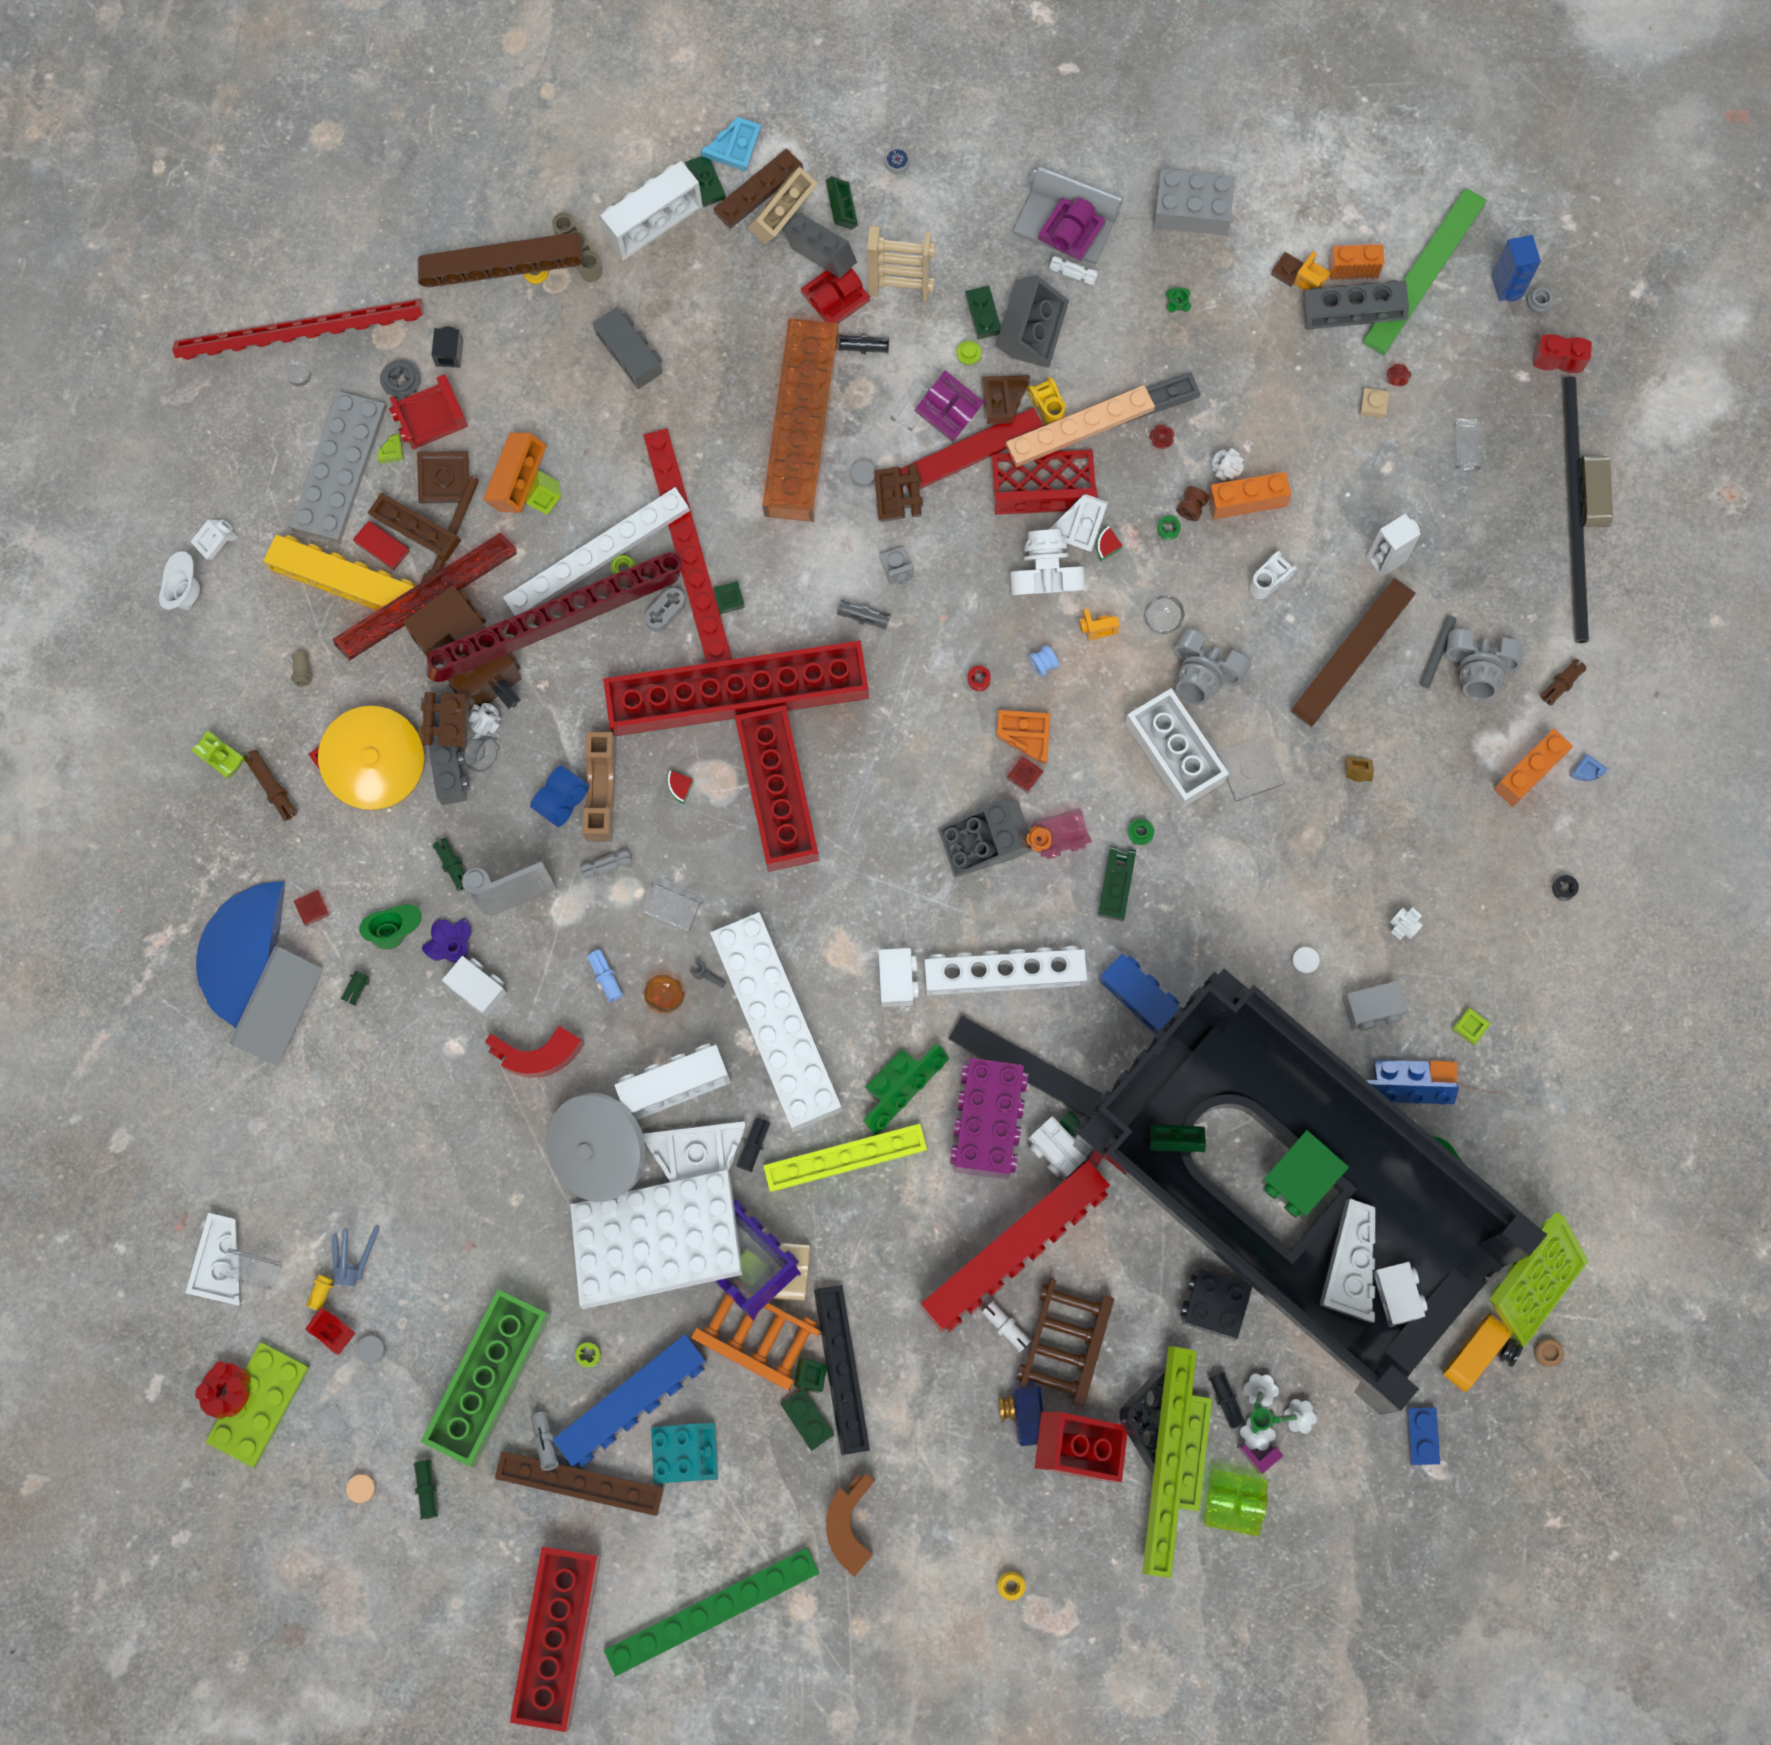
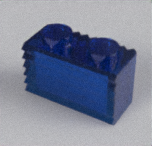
[1012,1387,1043,1447]

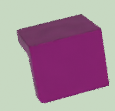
[1237,1441,1284,1474]

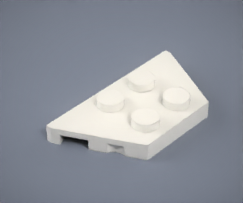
[643,1121,746,1182]

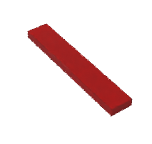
[901,407,1044,494]

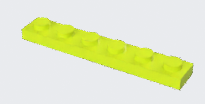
[763,1124,927,1193]

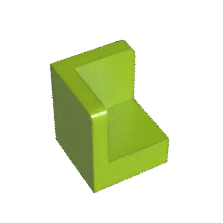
[525,470,561,515]

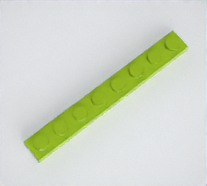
[1142,1346,1197,1578]

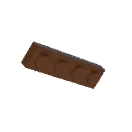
[713,148,803,229]
[368,492,461,561]

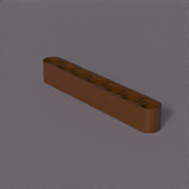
[417,233,583,287]
[1291,578,1416,728]

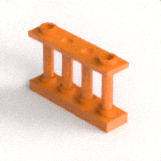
[691,1278,821,1392]

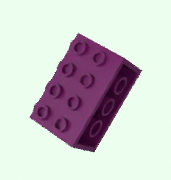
[950,1058,1028,1180]

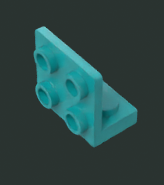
[651,1423,718,1484]

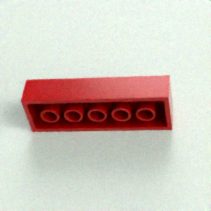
[735,705,819,872]
[509,1546,601,1732]

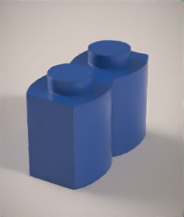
[530,765,589,828]

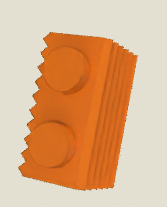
[1328,244,1385,281]

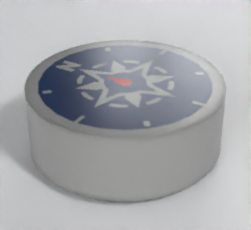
[885,148,910,174]

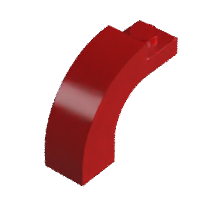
[485,1026,584,1078]

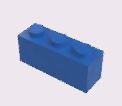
[1491,234,1541,302]
[1099,953,1180,1035]

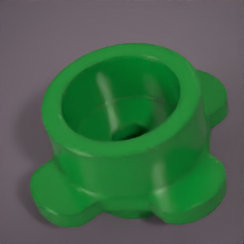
[1166,287,1192,313]

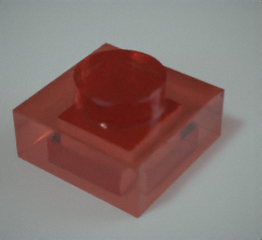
[1007,756,1044,793]
[294,890,330,926]

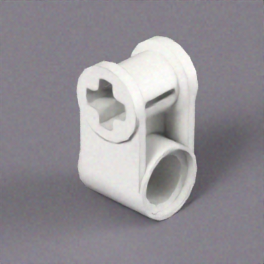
[1249,551,1298,600]

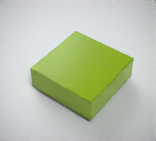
[1452,1008,1491,1046]

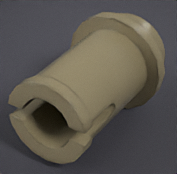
[291,652,312,686]

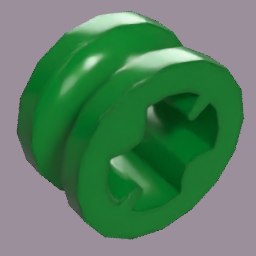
[1157,515,1181,541]

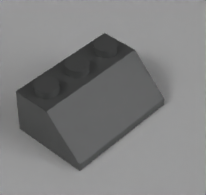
[996,276,1069,367]

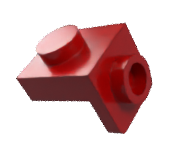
[305,1308,356,1355]

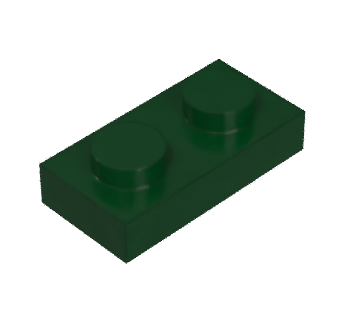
[965,286,1001,340]
[1150,1124,1206,1153]
[780,1389,835,1451]

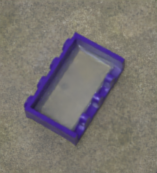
[714,1199,801,1321]

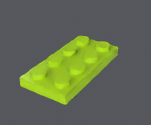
[205,1342,310,1468]

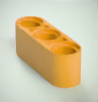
[1442,1313,1512,1393]

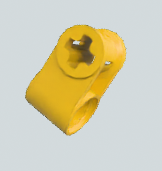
[1027,377,1066,425]

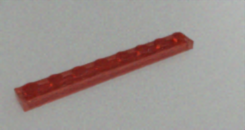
[333,533,517,661]

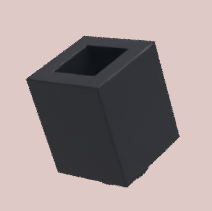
[431,326,463,368]

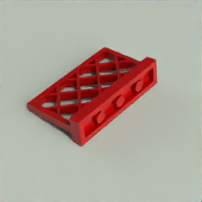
[992,450,1098,515]

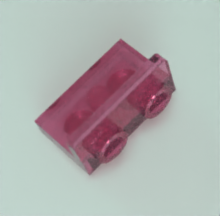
[1029,808,1092,859]

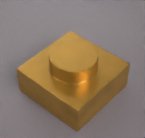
[1345,757,1374,782]

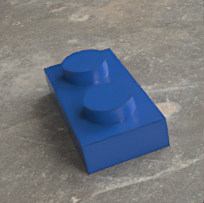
[1407,1408,1440,1465]

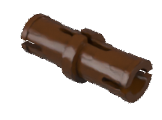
[1540,659,1586,705]

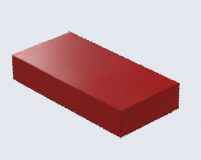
[353,520,410,571]

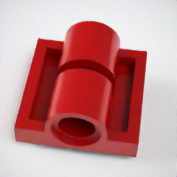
[801,268,870,329]

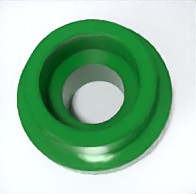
[1128,819,1154,845]

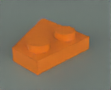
[997,710,1050,764]

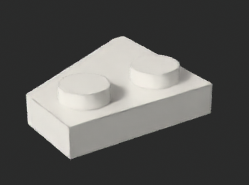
[1050,494,1109,552]

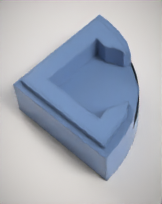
[1570,754,1608,781]

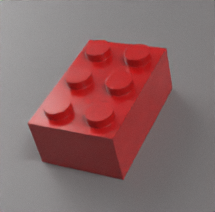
[1034,1412,1128,1483]

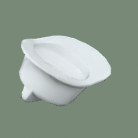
[159,551,200,610]

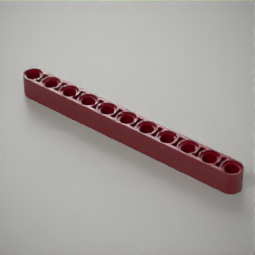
[426,552,682,682]

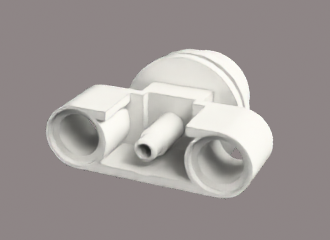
[1010,529,1086,595]

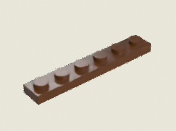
[495,1451,664,1516]

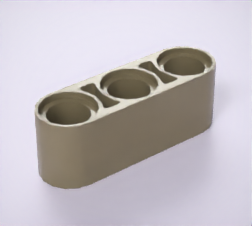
[552,212,603,282]
[1580,456,1613,527]

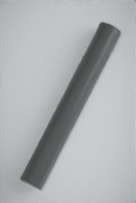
[1420,616,1457,688]

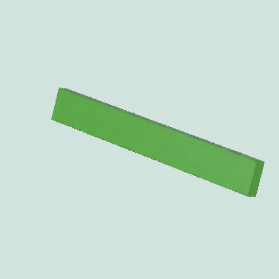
[1363,188,1487,356]

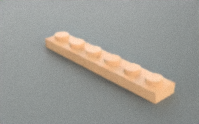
[1006,385,1155,467]

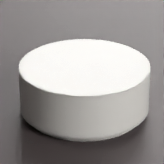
[1292,947,1320,975]

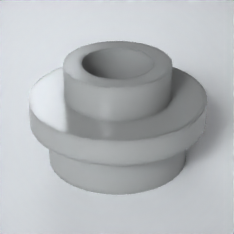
[1527,288,1553,313]

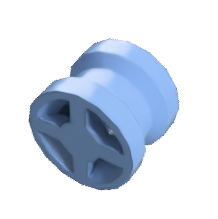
[1028,645,1059,677]

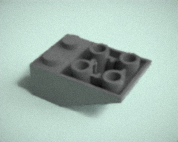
[939,798,1033,877]

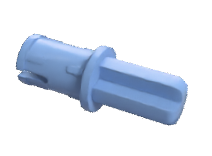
[588,950,623,1003]

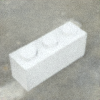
[1366,513,1421,578]

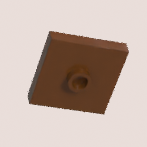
[417,451,469,503]

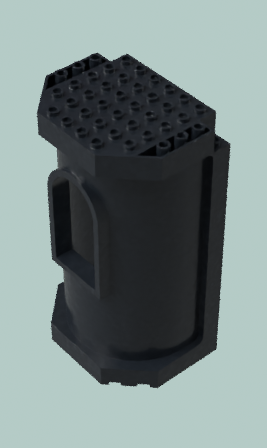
[1073,969,1548,1415]

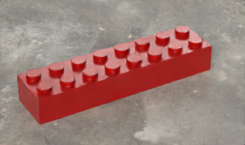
[920,1160,1110,1333]

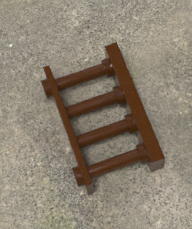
[1016,1279,1115,1407]

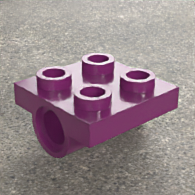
[1038,197,1106,261]
[913,371,984,442]

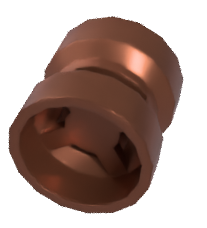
[1176,486,1210,522]

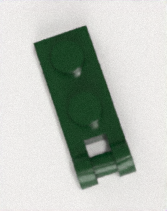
[1098,846,1136,921]

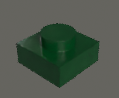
[713,581,745,614]
[794,1358,827,1393]

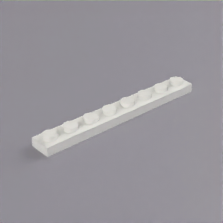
[503,488,690,616]

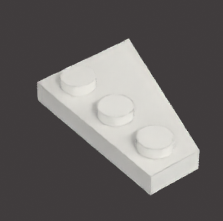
[185,1213,240,1306]

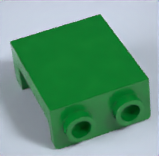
[1261,1130,1349,1219]

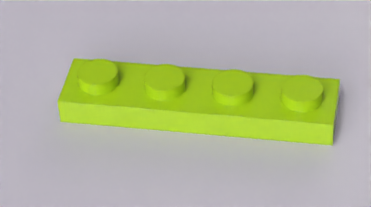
[1179,1395,1212,1511]

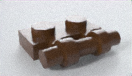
[874,465,923,522]
[420,692,470,747]

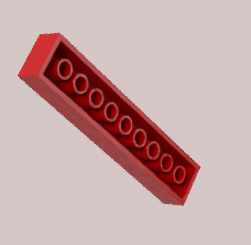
[603,641,869,737]

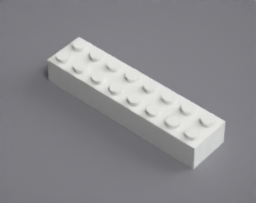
[710,912,842,1132]

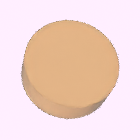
[346,1474,376,1503]

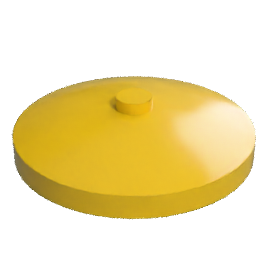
[318,706,425,810]

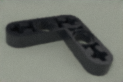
[1119,1368,1166,1472]

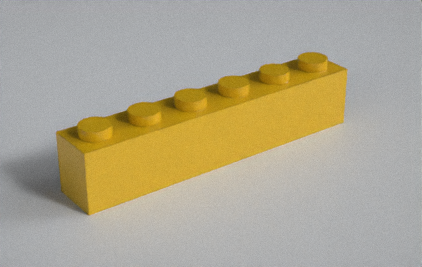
[263,534,420,621]

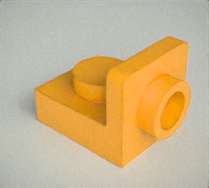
[1079,608,1120,641]

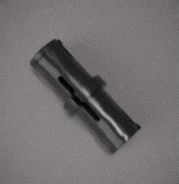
[839,334,889,354]

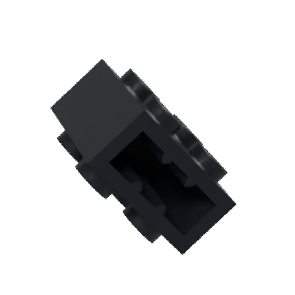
[1179,1269,1252,1341]

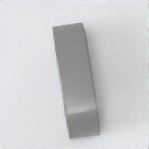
[645,588,686,632]

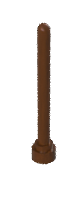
[420,476,479,591]

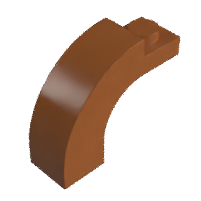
[826,1473,875,1577]

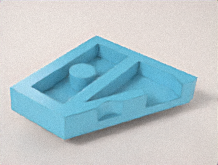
[701,117,761,172]

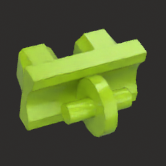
[191,730,245,779]

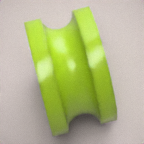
[575,1342,601,1368]

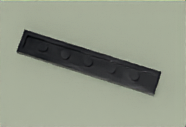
[949,1016,1103,1117]
[814,1285,870,1456]

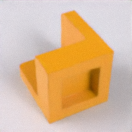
[1294,252,1330,291]

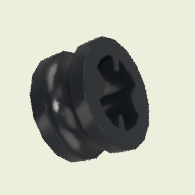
[1552,875,1579,901]
[1498,1339,1523,1367]

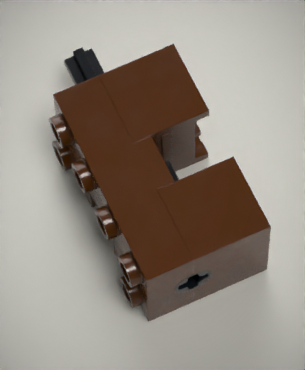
[403,586,522,712]

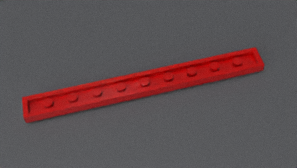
[172,298,423,360]
[643,428,732,663]

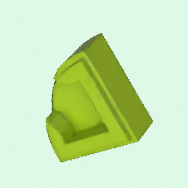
[377,434,404,464]

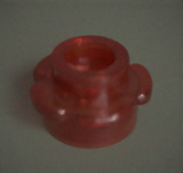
[1386,364,1412,386]
[1150,425,1175,449]

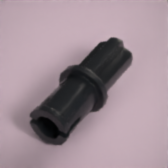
[736,1118,770,1172]
[1208,1372,1245,1429]

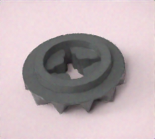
[380,360,420,399]

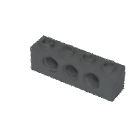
[1304,280,1409,330]

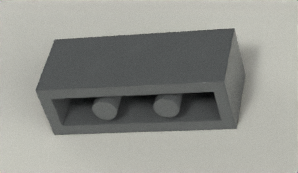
[783,213,857,278]
[593,307,663,389]

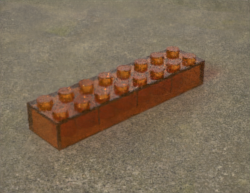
[762,318,839,522]

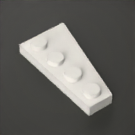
[1320,1199,1375,1323]

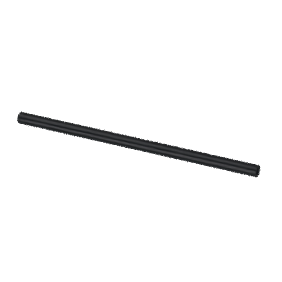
[1563,377,1589,644]

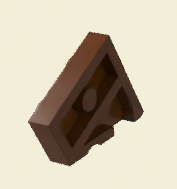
[981,375,1030,424]

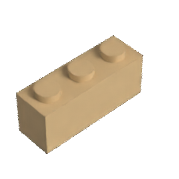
[747,166,818,245]

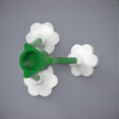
[1240,1373,1318,1451]

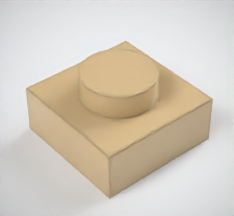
[1360,388,1389,419]

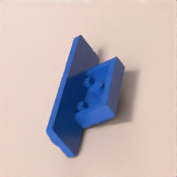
[1366,1060,1459,1105]

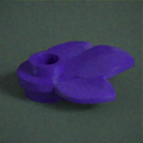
[422,919,472,963]

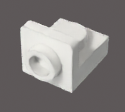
[191,519,238,560]

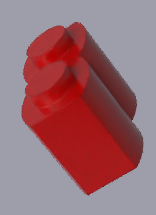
[1533,334,1592,373]

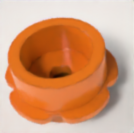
[1026,826,1051,852]

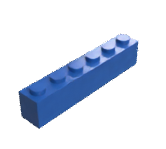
[552,1334,707,1467]

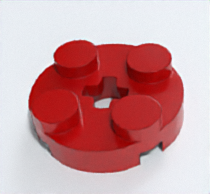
[195,1361,250,1419]

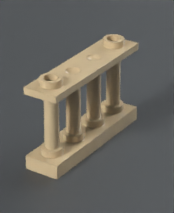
[867,226,935,302]

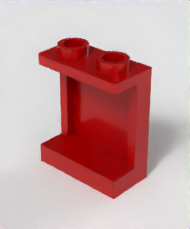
[389,374,468,450]

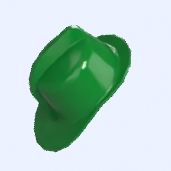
[359,904,422,950]

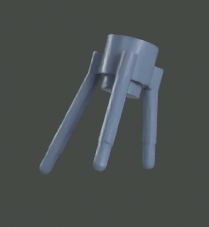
[332,1226,379,1286]

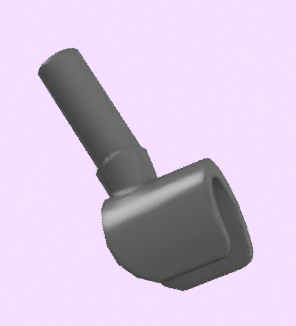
[689,960,726,988]

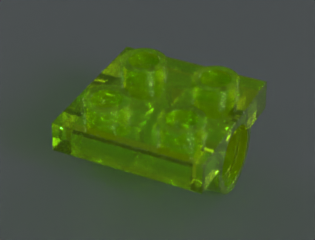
[1203,1469,1268,1537]

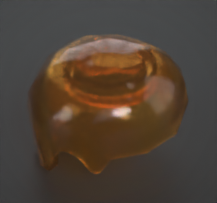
[643,975,685,1014]

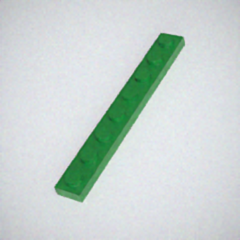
[603,1548,819,1677]

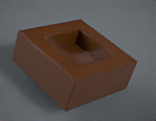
[1271,252,1304,288]

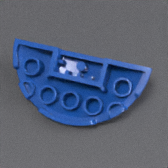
[196,882,285,1029]

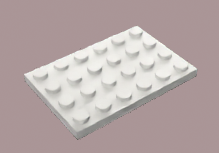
[570,1170,743,1309]

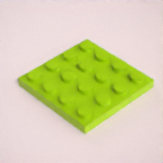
[1489,1211,1589,1348]

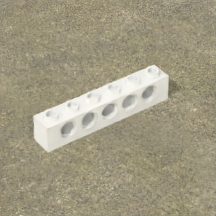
[925,946,1087,996]

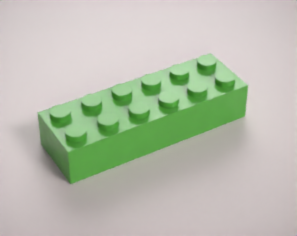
[421,1289,551,1467]

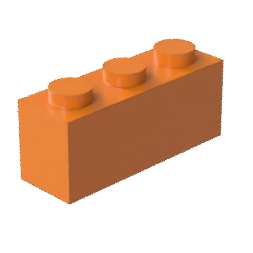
[483,432,547,513]
[1208,472,1292,520]
[1494,729,1573,807]

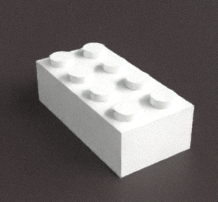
[600,161,703,260]
[1125,688,1229,808]
[614,1044,731,1120]

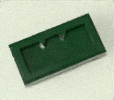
[685,156,726,207]
[825,176,858,229]

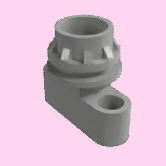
[1174,629,1251,705]
[1446,629,1523,701]

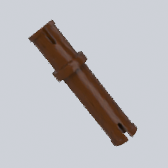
[243,750,298,821]

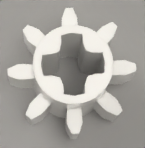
[1212,448,1244,481]
[468,703,501,735]
[1390,907,1423,940]

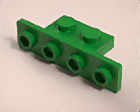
[863,1044,949,1135]

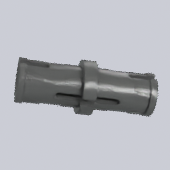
[837,599,891,630]

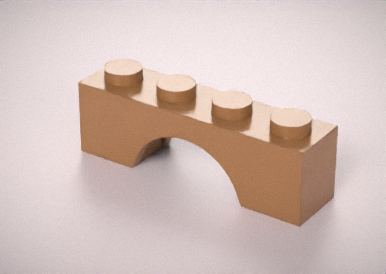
[582,732,616,842]

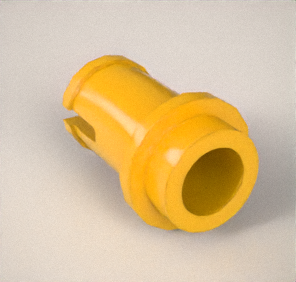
[305,1274,334,1311]

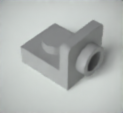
[880,546,914,585]

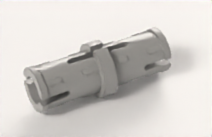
[530,1412,559,1471]

